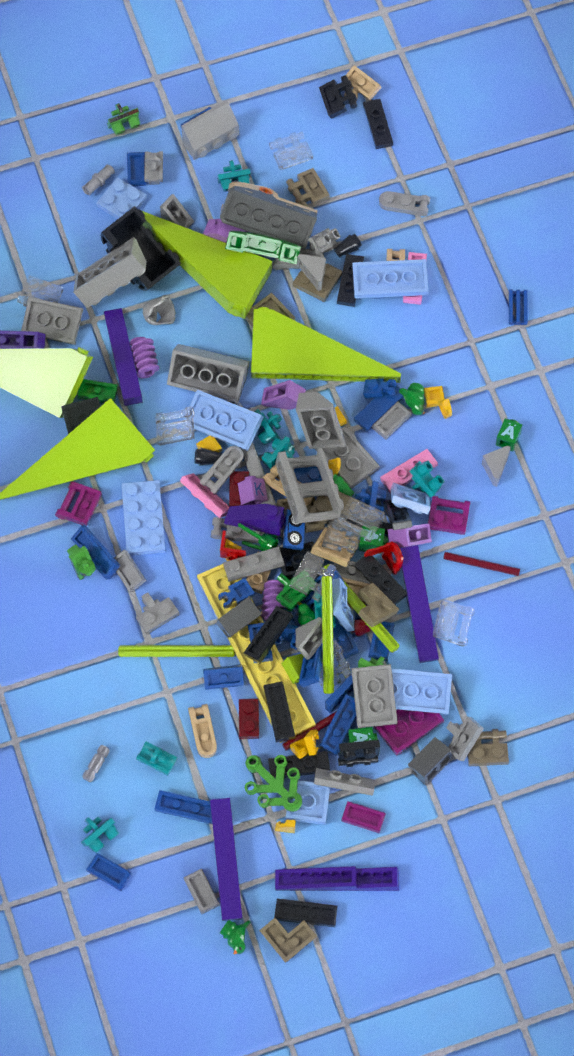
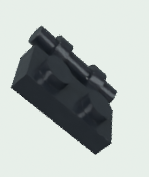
[319,75,357,119]
[338,740,380,767]

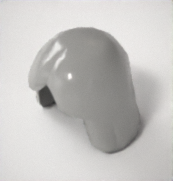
[143,295,176,325]

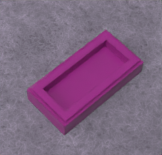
[341,801,386,834]

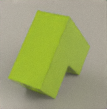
[281,654,304,684]

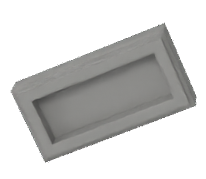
[372,402,412,440]
[114,550,146,592]
[183,869,220,915]

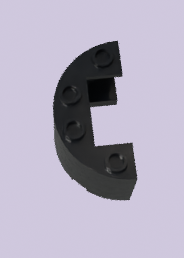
[100,206,181,291]

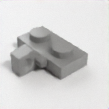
[136,592,180,635]
[446,716,484,761]

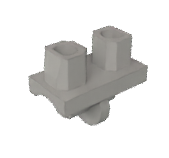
[144,151,163,185]
[308,228,341,255]

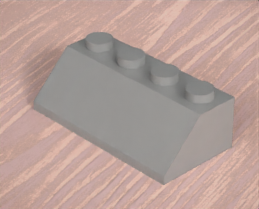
[73,237,146,308]
[167,344,250,402]

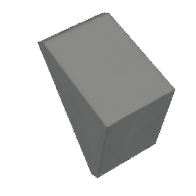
[160,194,194,228]
[297,254,326,291]
[482,446,511,487]
[296,617,323,660]

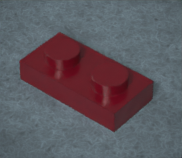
[229,471,249,507]
[239,699,259,739]

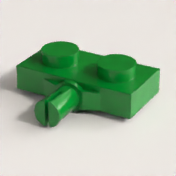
[77,379,118,403]
[276,571,317,612]

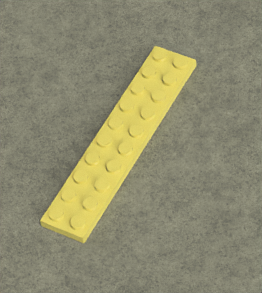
[197,564,316,743]

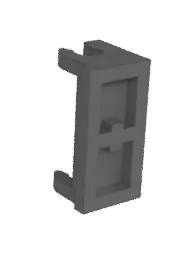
[216,597,261,638]
[408,737,453,785]

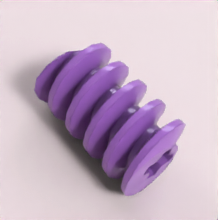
[130,337,160,379]
[261,580,285,620]

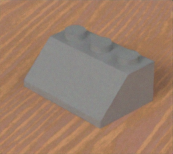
[181,100,239,160]
[296,392,346,449]

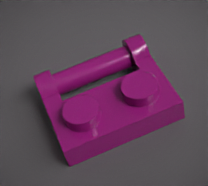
[55,481,102,526]
[428,496,471,535]

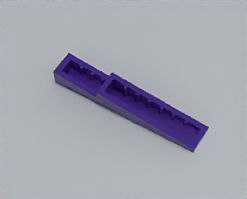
[104,308,143,406]
[400,545,439,663]
[210,798,243,921]
[275,866,399,891]

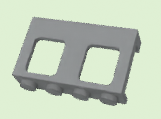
[275,447,344,524]

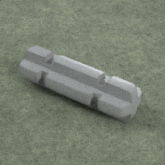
[82,745,110,782]

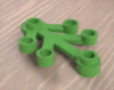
[244,755,302,812]

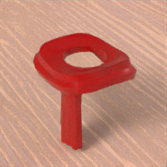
[364,542,403,575]

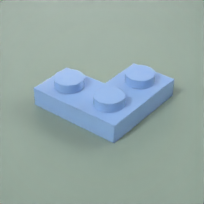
[332,578,355,632]

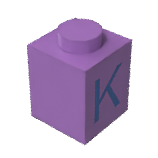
[238,476,268,505]

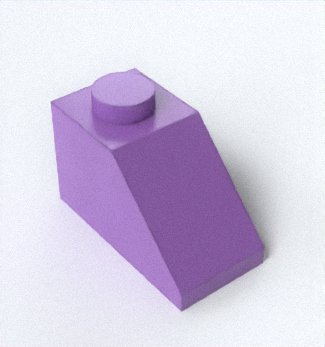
[203,219,248,243]
[261,380,306,410]
[388,523,432,547]

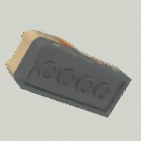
[220,181,318,251]

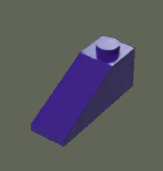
[0,330,46,349]
[224,504,285,536]

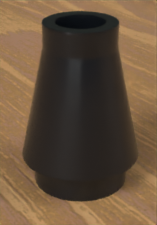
[334,233,362,258]
[194,447,222,466]

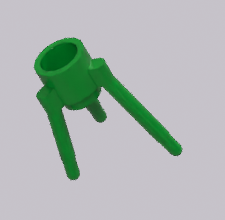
[238,523,279,551]

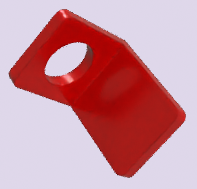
[220,530,246,560]

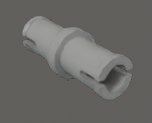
[82,164,115,196]

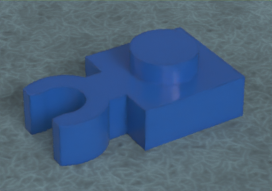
[363,378,397,399]
[218,578,255,609]

